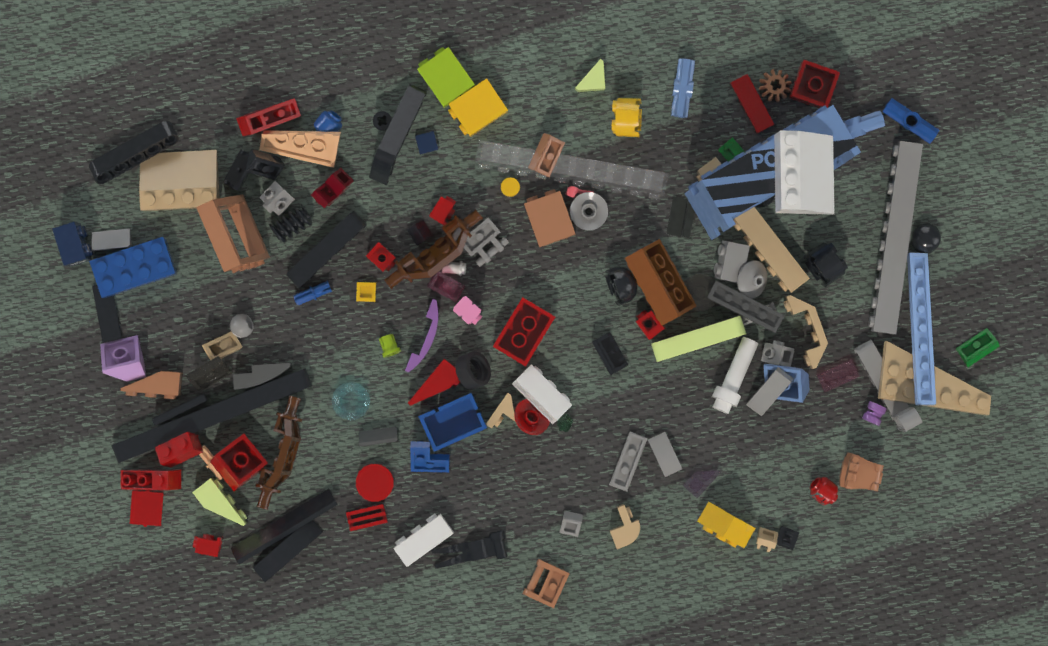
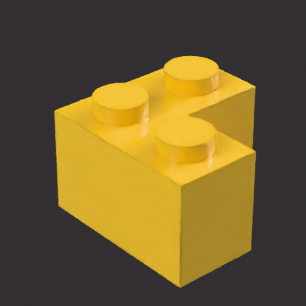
[697,501,756,548]

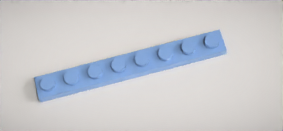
[907,253,936,405]

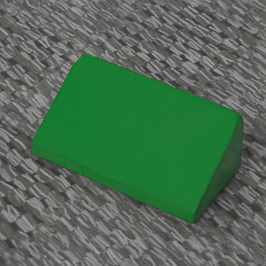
[956,328,1000,367]

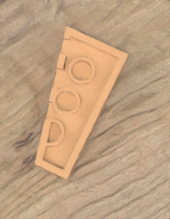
[259,130,341,168]

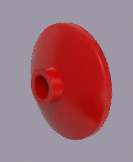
[514,399,550,435]

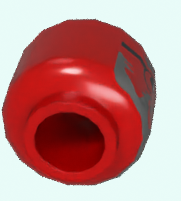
[809,477,838,505]

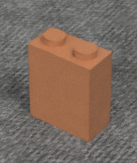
[524,189,576,248]

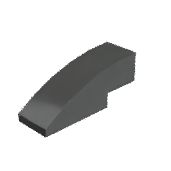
[233,363,292,390]

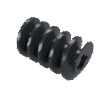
[269,204,312,243]

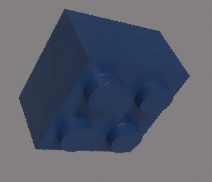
[52,222,94,267]

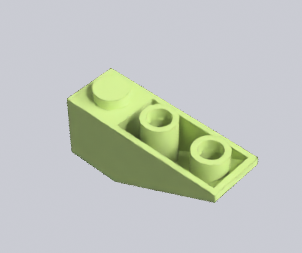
[192,477,247,526]

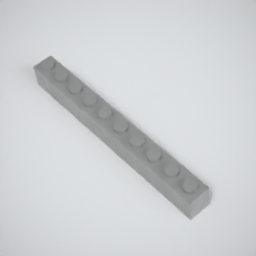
[868,141,923,335]

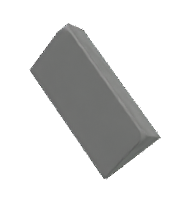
[92,228,132,251]

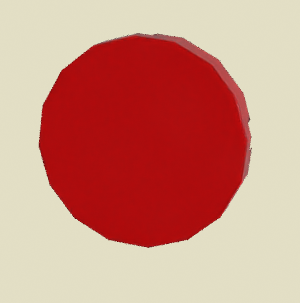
[356,464,394,502]

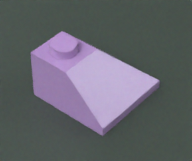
[100,335,146,382]

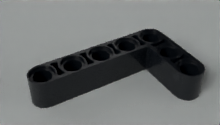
[369,84,427,185]

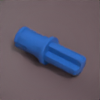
[293,280,332,305]

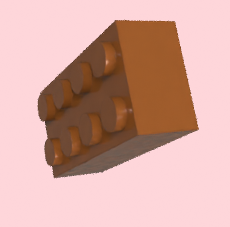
[625,239,697,326]

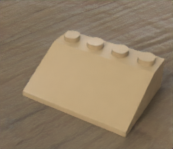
[139,150,220,211]

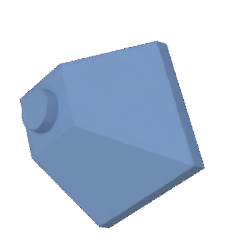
[764,364,810,403]

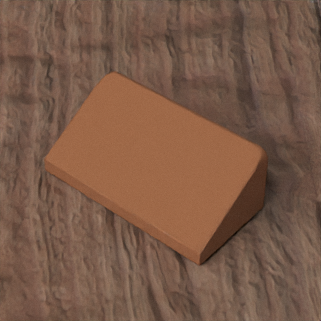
[528,133,565,178]

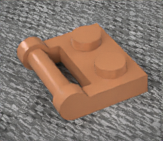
[522,559,570,608]

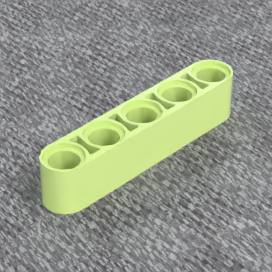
[651,316,746,362]

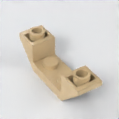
[783,295,828,369]

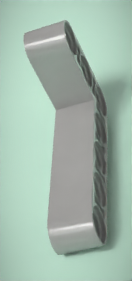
[854,339,922,432]

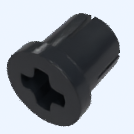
[373,111,392,131]

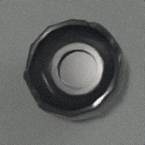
[911,223,941,254]

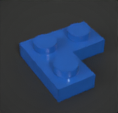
[410,441,449,473]

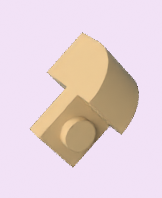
[610,504,640,549]

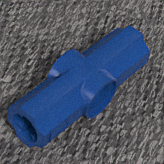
[882,98,939,144]

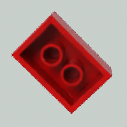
[493,297,555,366]

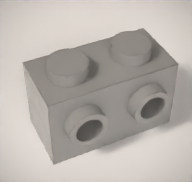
[714,240,750,282]

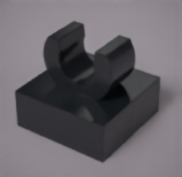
[776,526,800,550]

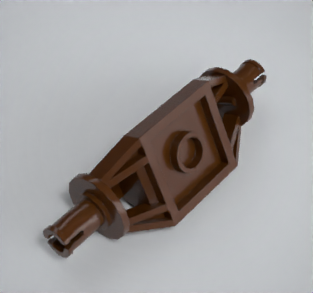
[384,209,483,289]
[255,395,302,510]

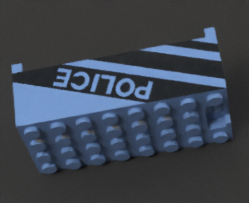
[685,105,861,240]

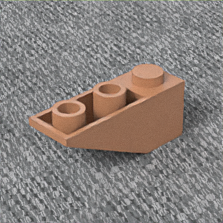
[121,371,182,399]

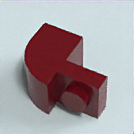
[311,168,354,208]

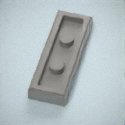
[746,367,794,416]
[609,431,648,492]

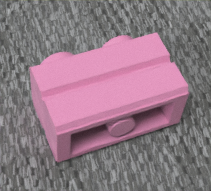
[453,296,483,325]

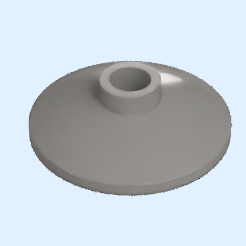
[570,192,608,230]
[737,260,767,299]

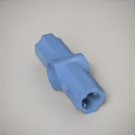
[671,59,695,118]
[844,111,885,139]

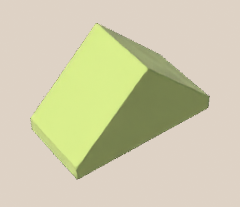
[575,59,605,92]

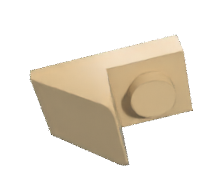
[202,332,242,363]
[486,393,515,428]

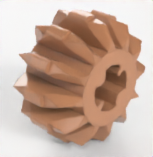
[759,69,792,102]

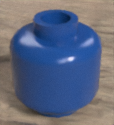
[314,110,342,132]

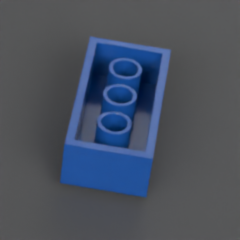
[89,237,177,298]

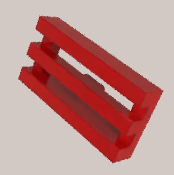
[346,504,388,531]

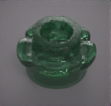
[557,414,573,433]

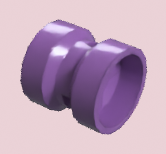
[862,401,887,426]

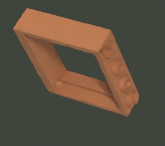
[196,194,270,273]

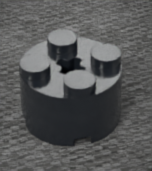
[803,242,848,287]

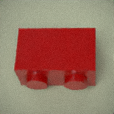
[155,432,203,468]

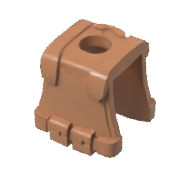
[839,452,884,491]

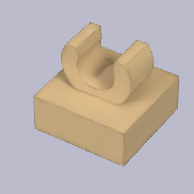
[756,527,778,552]

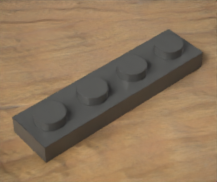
[707,281,785,333]

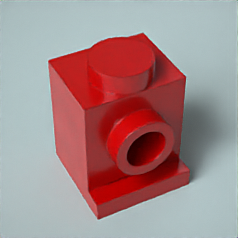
[429,196,456,226]
[366,242,396,272]
[635,310,665,340]
[193,534,223,557]

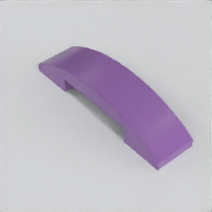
[405,299,439,372]

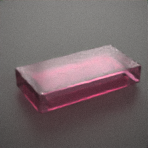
[817,359,860,393]

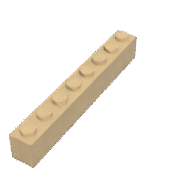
[696,157,810,293]

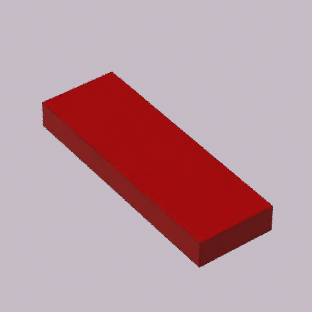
[730,74,774,133]

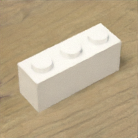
[512,364,572,424]
[393,513,454,567]

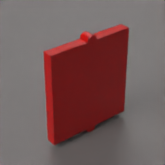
[130,490,164,527]

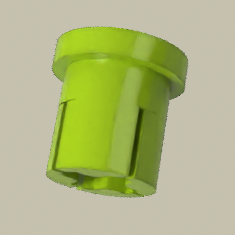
[379,334,401,358]

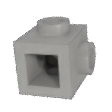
[259,181,295,216]
[761,340,794,367]

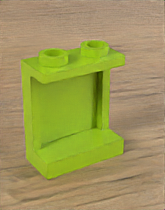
[417,47,475,108]

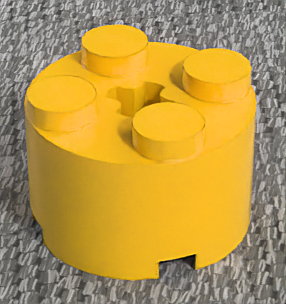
[612,98,642,137]

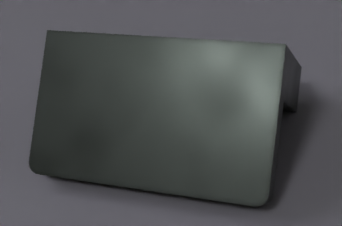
[666,197,695,239]

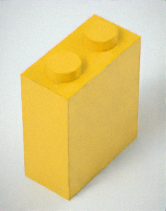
[448,78,508,137]

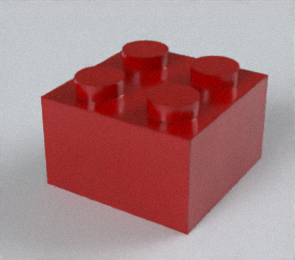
[789,60,840,108]
[210,434,268,491]

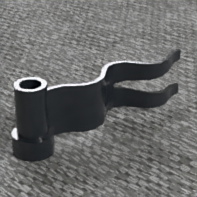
[431,530,508,569]

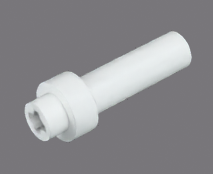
[712,337,758,414]

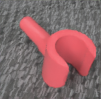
[565,186,594,198]

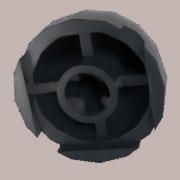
[605,266,638,306]

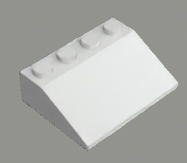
[774,130,834,214]

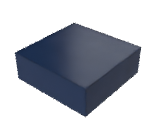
[415,131,439,155]

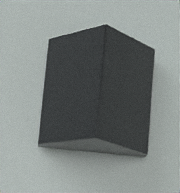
[407,220,433,246]

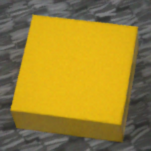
[356,282,376,302]

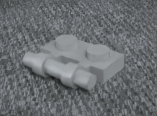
[464,218,509,267]

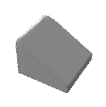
[559,511,583,537]

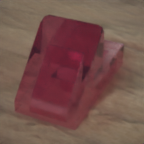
[427,272,465,302]

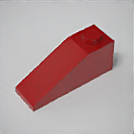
[236,98,301,136]
[408,359,460,406]

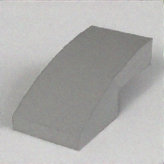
[648,432,682,477]

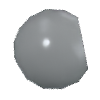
[230,313,254,338]

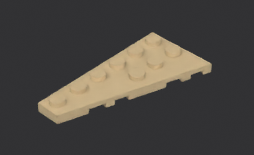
[878,341,991,416]

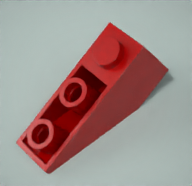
[121,470,181,490]

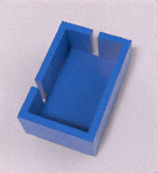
[418,393,487,452]

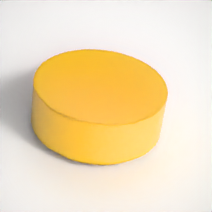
[501,177,520,197]

